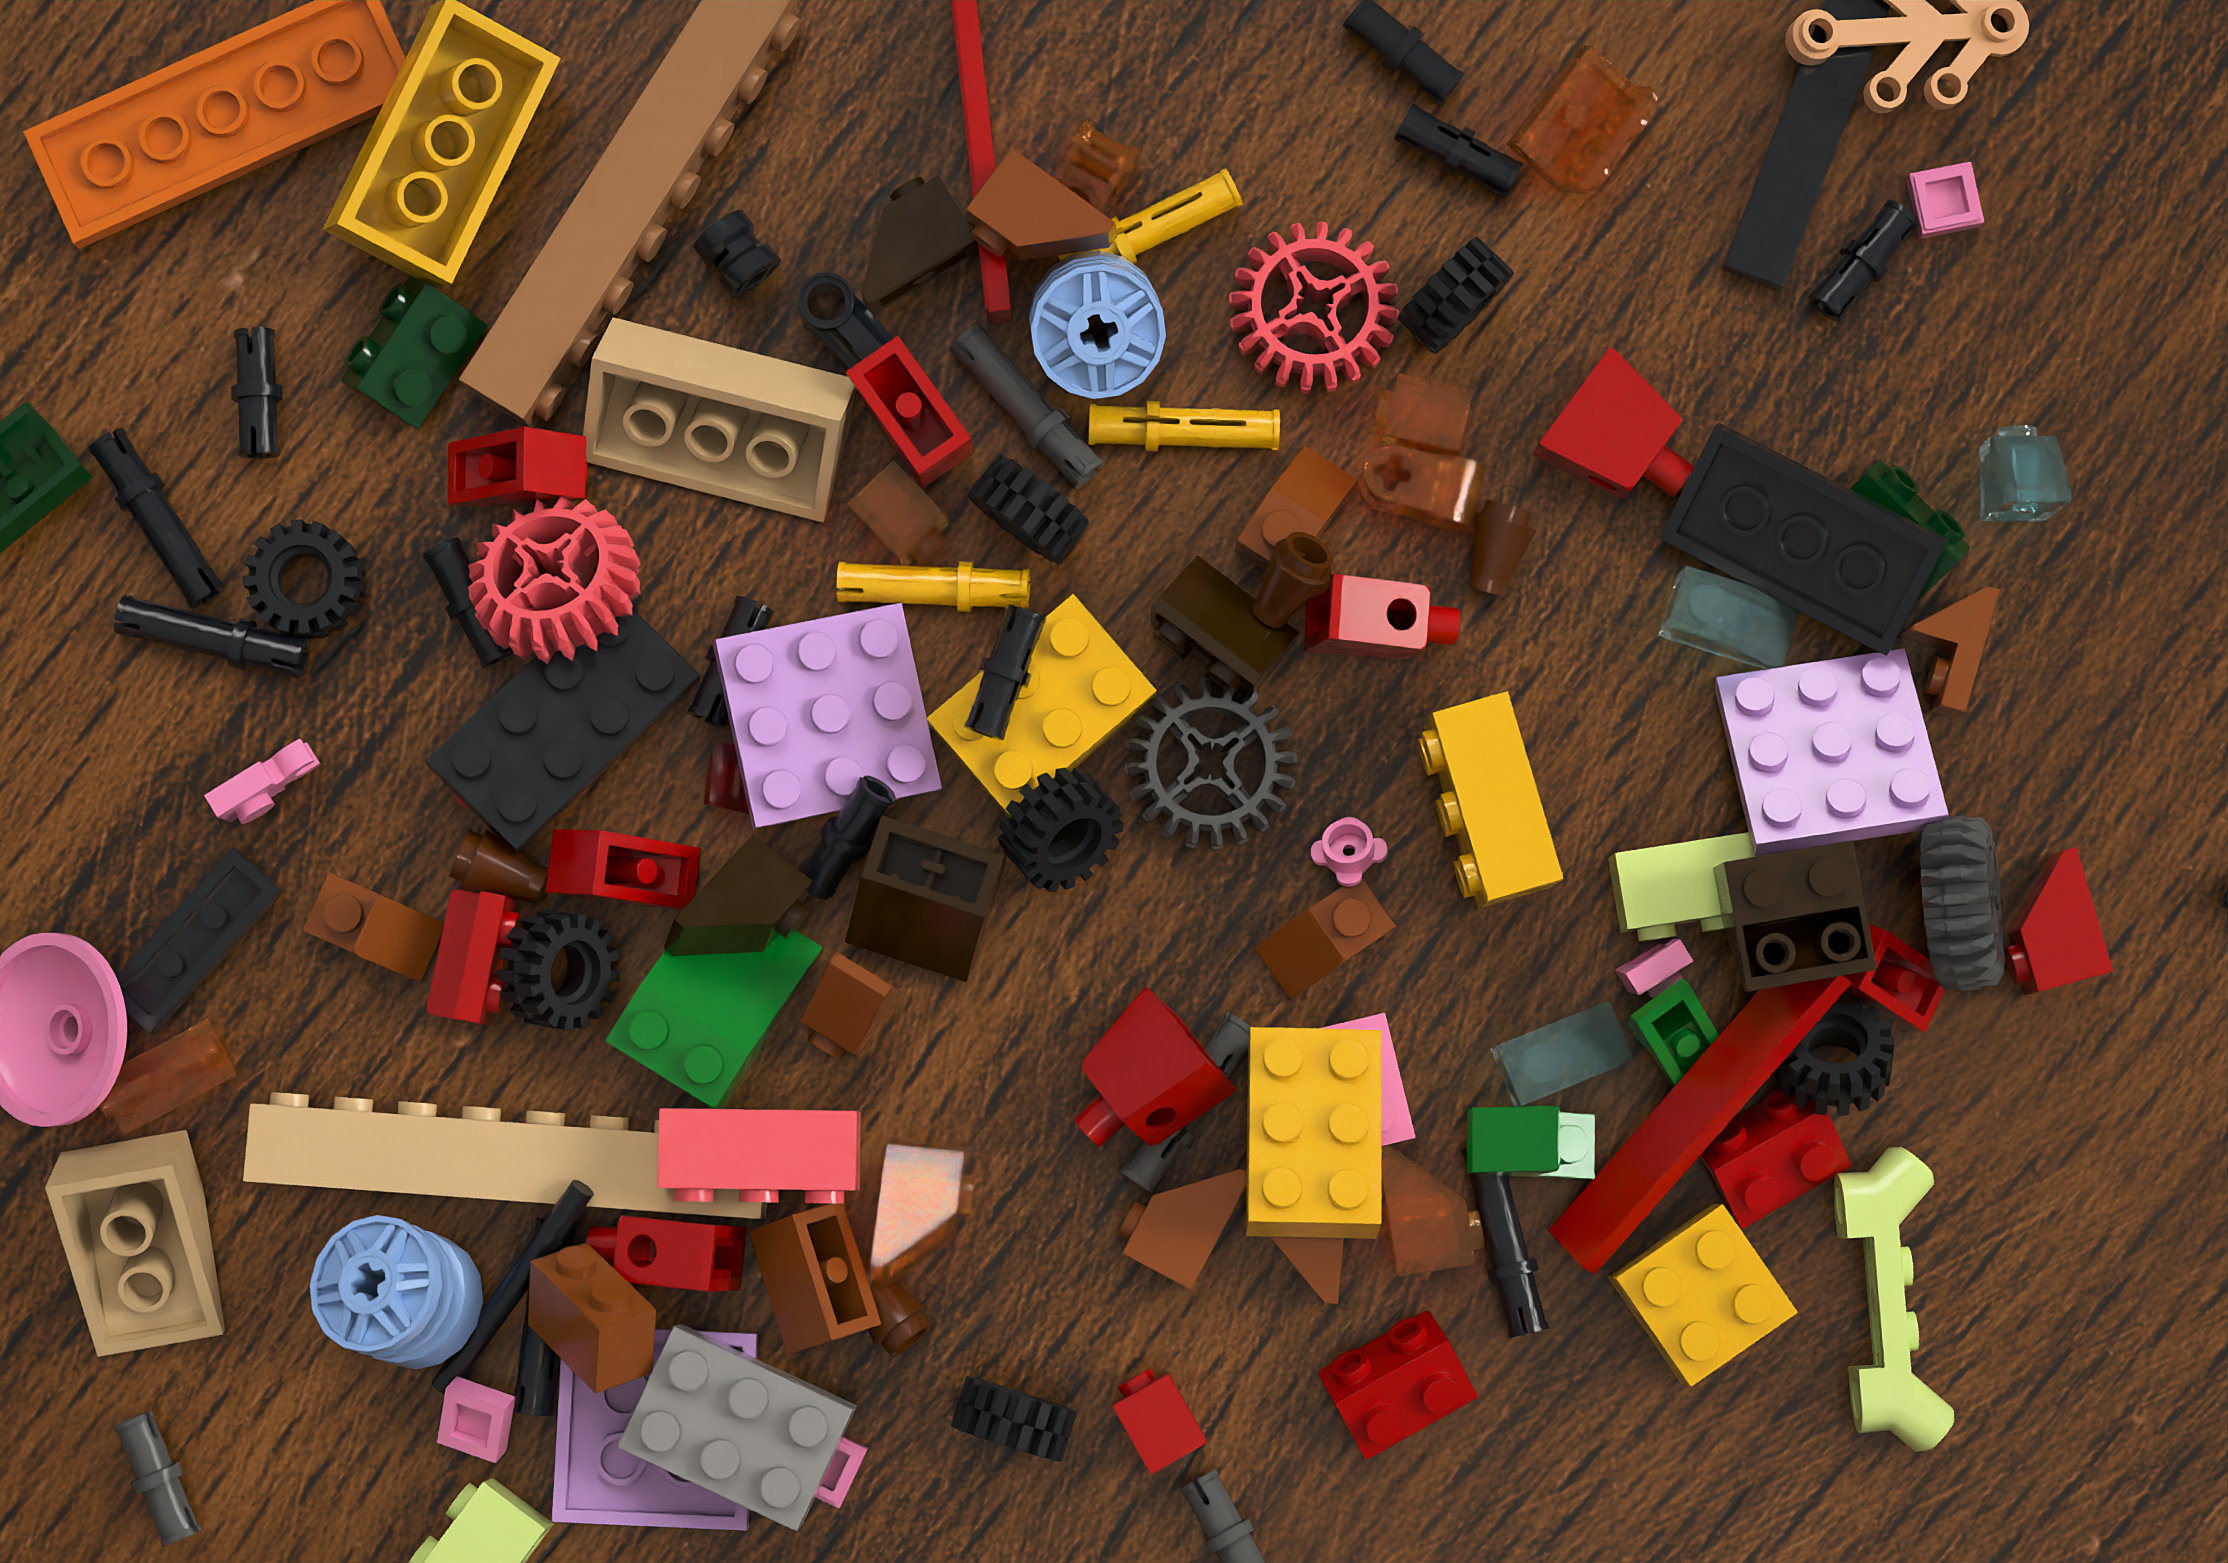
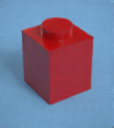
[1112,1367,1208,1475]

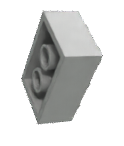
[618,1324,857,1531]

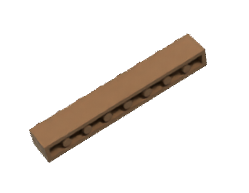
[459,0,801,428]

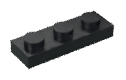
[116,847,285,1035]

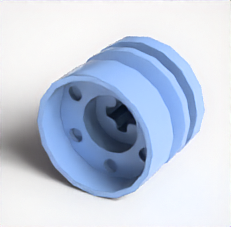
[1028,250,1166,399]
[310,1215,483,1369]

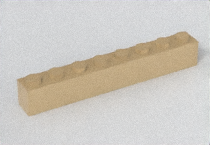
[243,1092,767,1219]

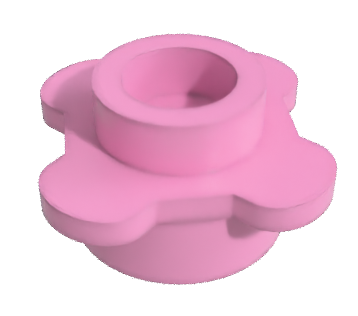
[1311,817,1388,887]

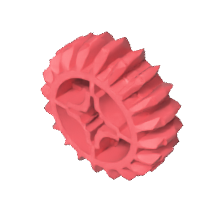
[1228,222,1399,393]
[467,497,641,664]

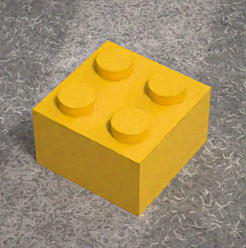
[1607,1204,1798,1387]

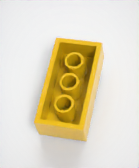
[323,0,561,288]

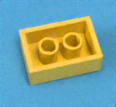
[926,594,1157,818]
[1417,691,1564,909]
[1246,1027,1382,1239]

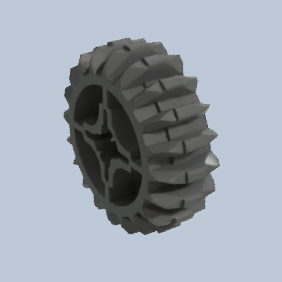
[1124,678,1297,851]
[1920,815,2006,991]

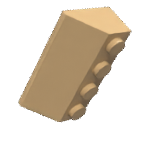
[583,317,856,523]

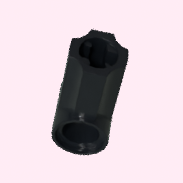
[797,272,894,370]

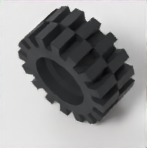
[1397,236,1514,355]
[967,454,1089,564]
[243,519,367,639]
[998,767,1124,892]
[497,910,620,1031]
[1774,996,1894,1116]
[950,1376,1077,1462]

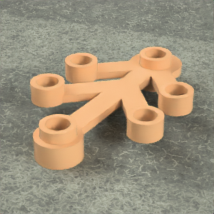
[1785,0,2029,113]

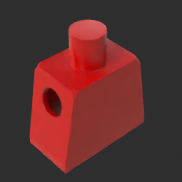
[1533,347,1695,499]
[1303,574,1460,659]
[1074,987,1237,1147]
[586,1216,747,1292]

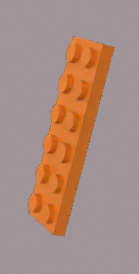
[23,0,406,249]

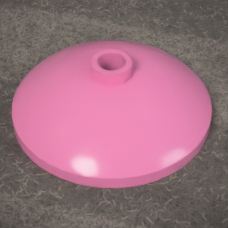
[0,933,127,1127]

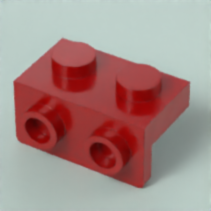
[427,889,521,1026]
[1699,1088,1853,1229]
[1318,1311,1478,1460]

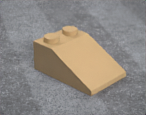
[45,1130,225,1357]

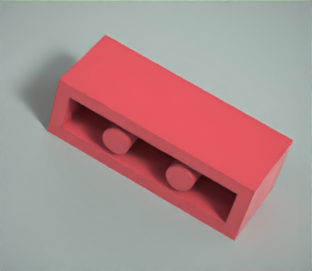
[658,1108,861,1203]

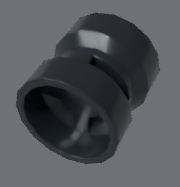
[693,210,781,299]

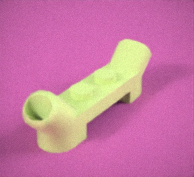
[1834,1147,1955,1452]

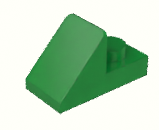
[1627,977,1719,1089]
[1467,1106,1595,1181]

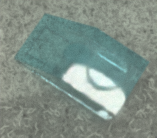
[1980,425,2071,522]
[1658,566,1799,669]
[1490,1000,1634,1107]

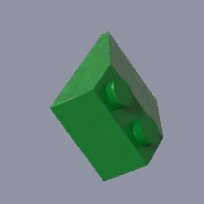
[605,931,824,1109]

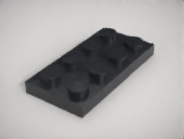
[1659,423,1949,656]
[426,608,700,855]

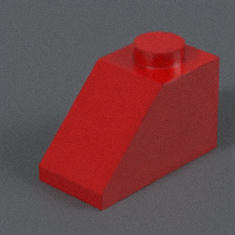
[846,336,974,489]
[447,427,588,507]
[545,829,701,910]
[2004,847,2113,995]
[1843,924,1946,1033]

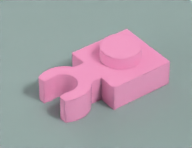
[204,739,321,824]

